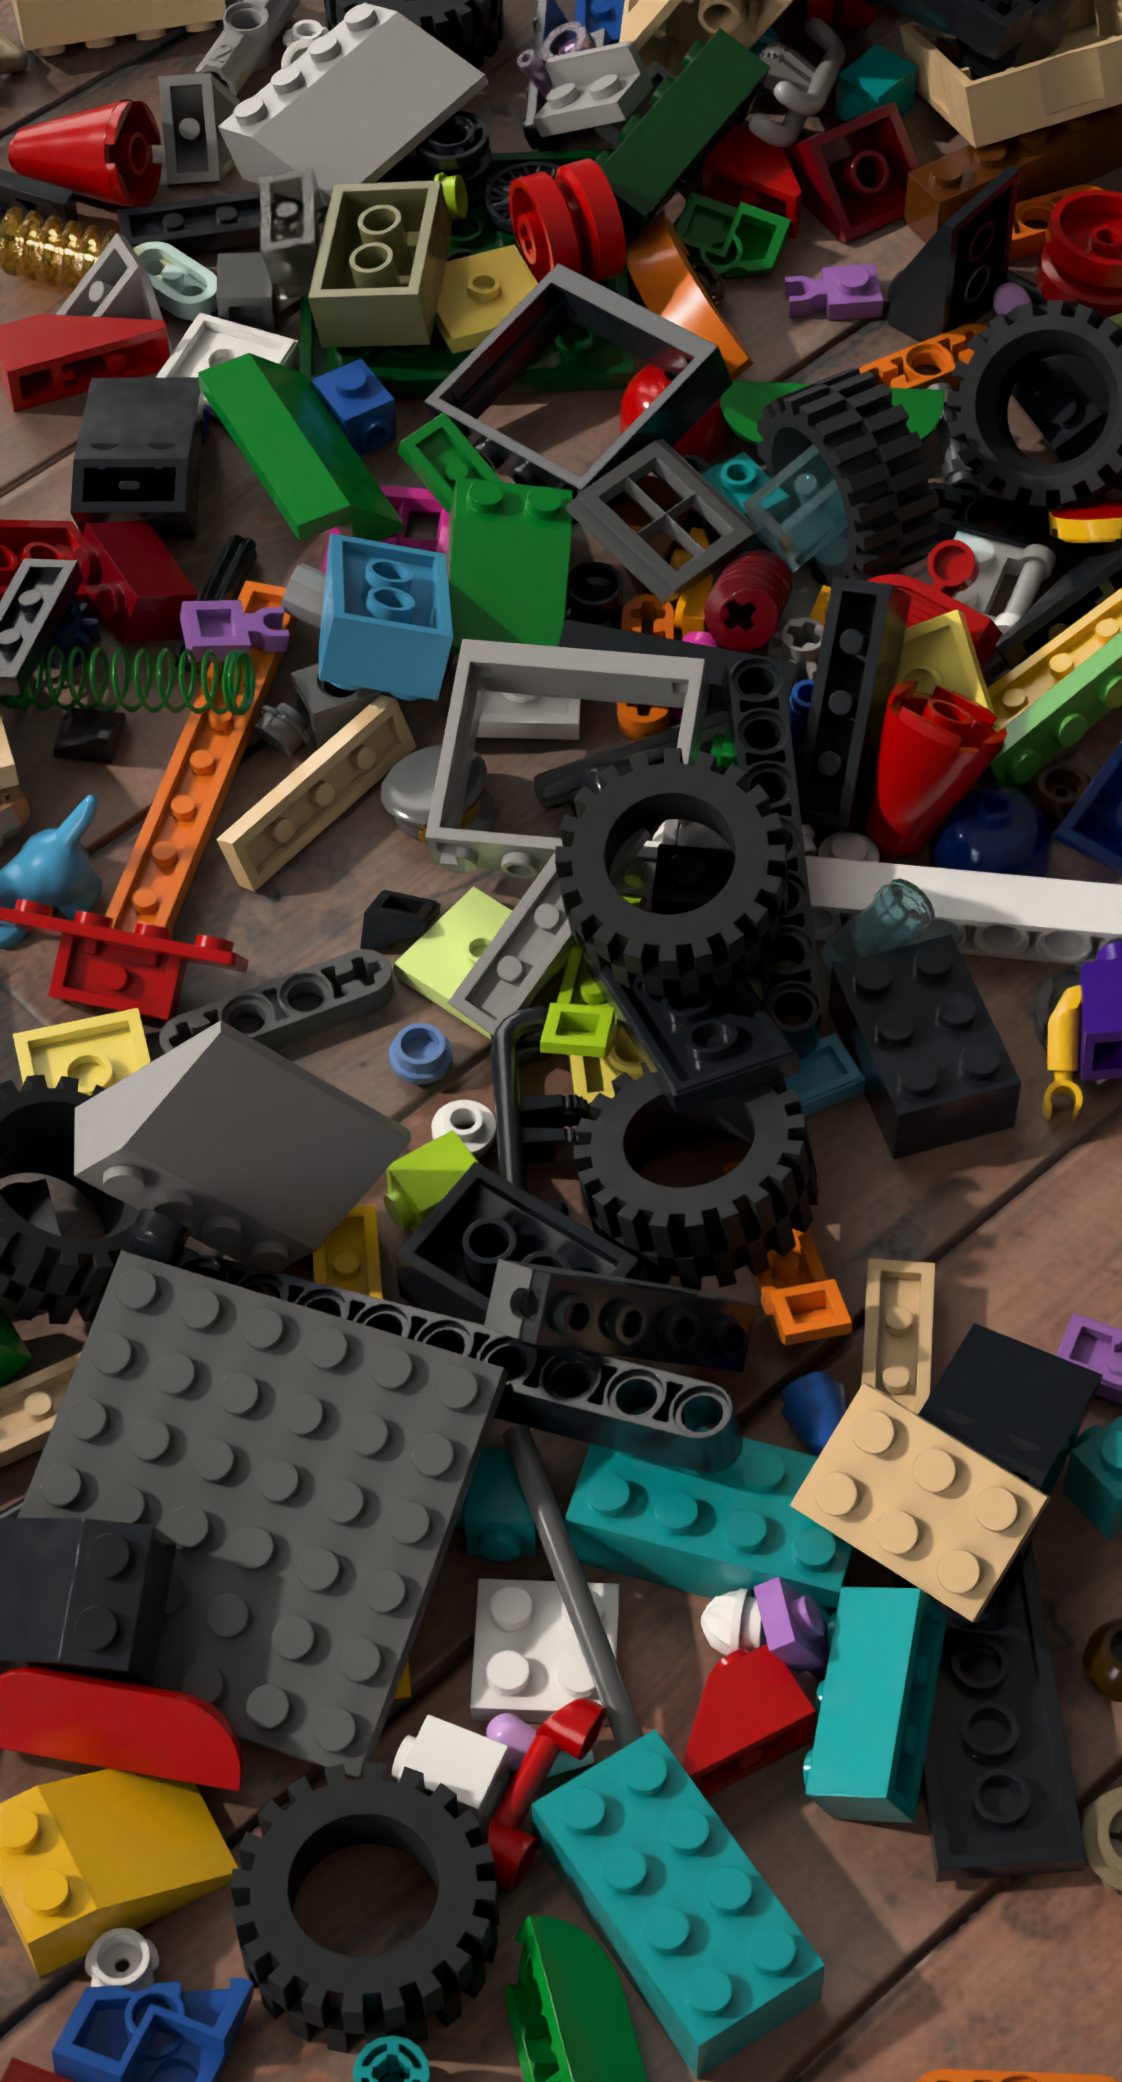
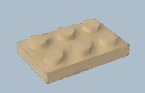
[790,1383,1051,1622]

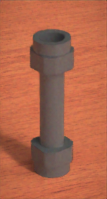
[927,383,980,493]

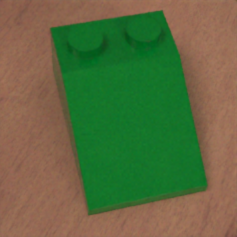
[447,477,572,654]

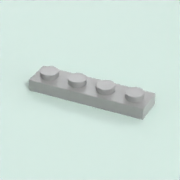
[447,827,651,1035]

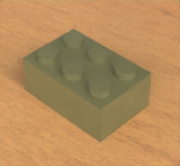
[308,180,452,348]

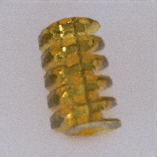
[0,206,119,291]

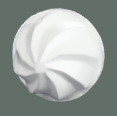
[701,1588,766,1655]

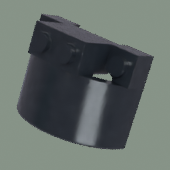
[881,0,1076,78]

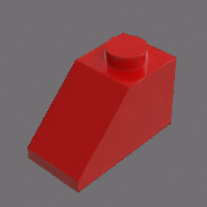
[702,124,802,239]
[682,1644,816,1798]

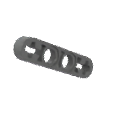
[159,949,393,1055]

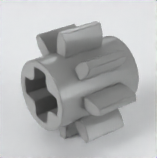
[767,618,824,684]

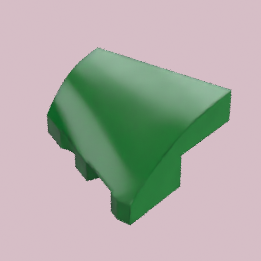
[675,191,791,278]

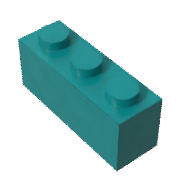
[803,1587,947,1823]

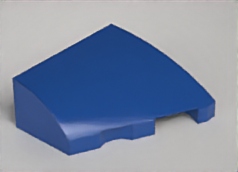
[52,1978,254,2082]

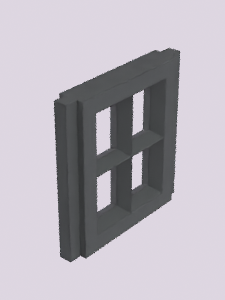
[566,438,760,605]

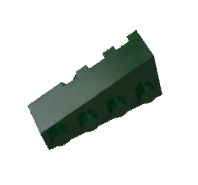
[595,28,771,240]

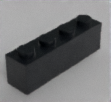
[796,577,912,836]

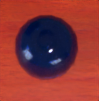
[928,783,1052,878]

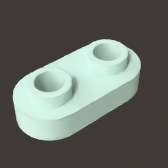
[134,241,217,320]

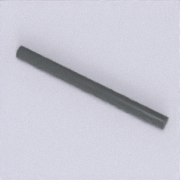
[502,1425,644,1750]

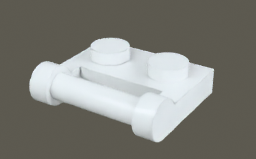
[954,531,1056,638]

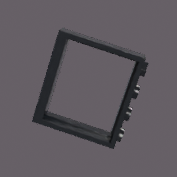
[424,263,733,510]

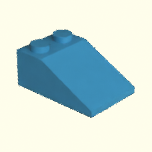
[318,533,453,701]

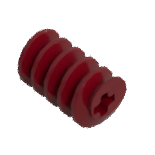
[704,548,793,651]

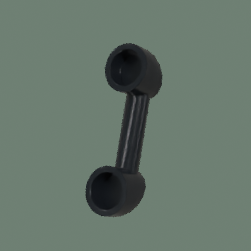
[127,1208,201,1267]

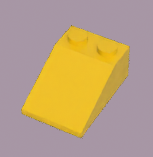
[0,1768,239,1978]

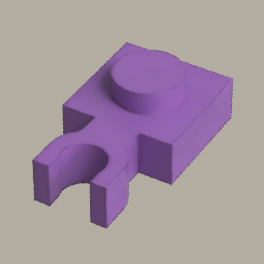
[784,263,883,321]
[180,600,290,662]
[753,1577,830,1679]

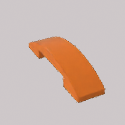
[626,214,754,381]
[723,1161,852,1345]

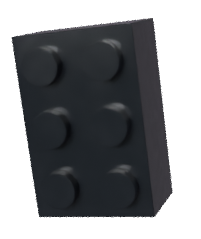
[828,934,1021,1159]

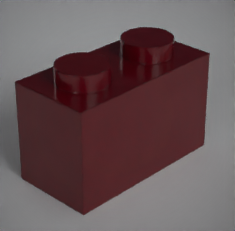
[72,520,198,644]

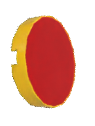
[1049,499,1122,543]

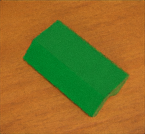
[198,353,404,542]

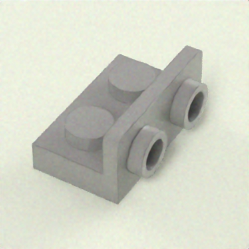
[533,41,654,137]

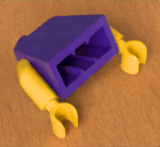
[1042,942,1122,1121]

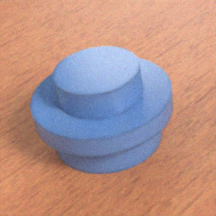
[389,1023,453,1084]

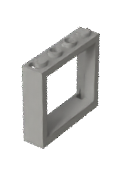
[425,639,710,890]

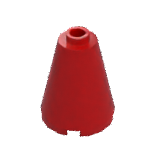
[8,99,162,208]
[865,680,1008,859]

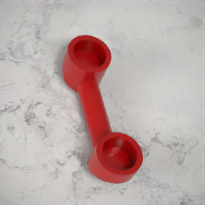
[486,1697,607,1893]

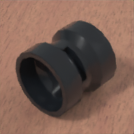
[566,562,623,629]

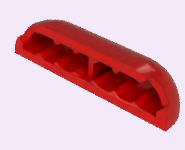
[0,1667,243,1791]

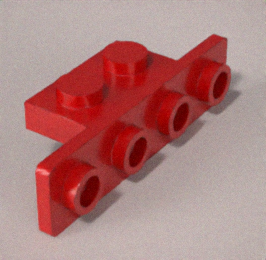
[0,899,249,1021]

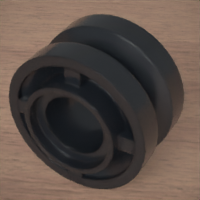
[415,110,493,191]

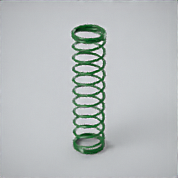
[0,645,256,715]

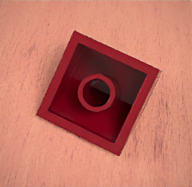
[784,102,920,243]

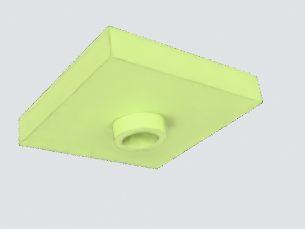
[394,886,570,1039]

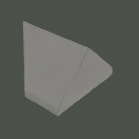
[158,73,241,185]
[56,233,173,355]

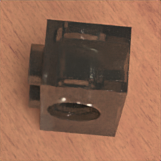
[259,167,327,301]

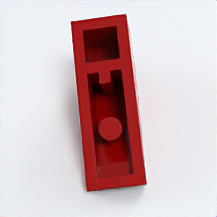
[0,314,170,412]

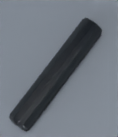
[173,534,257,674]

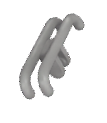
[748,17,845,148]

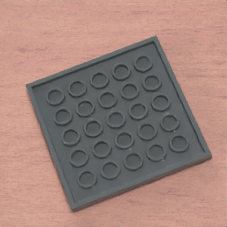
[17,1250,509,1779]

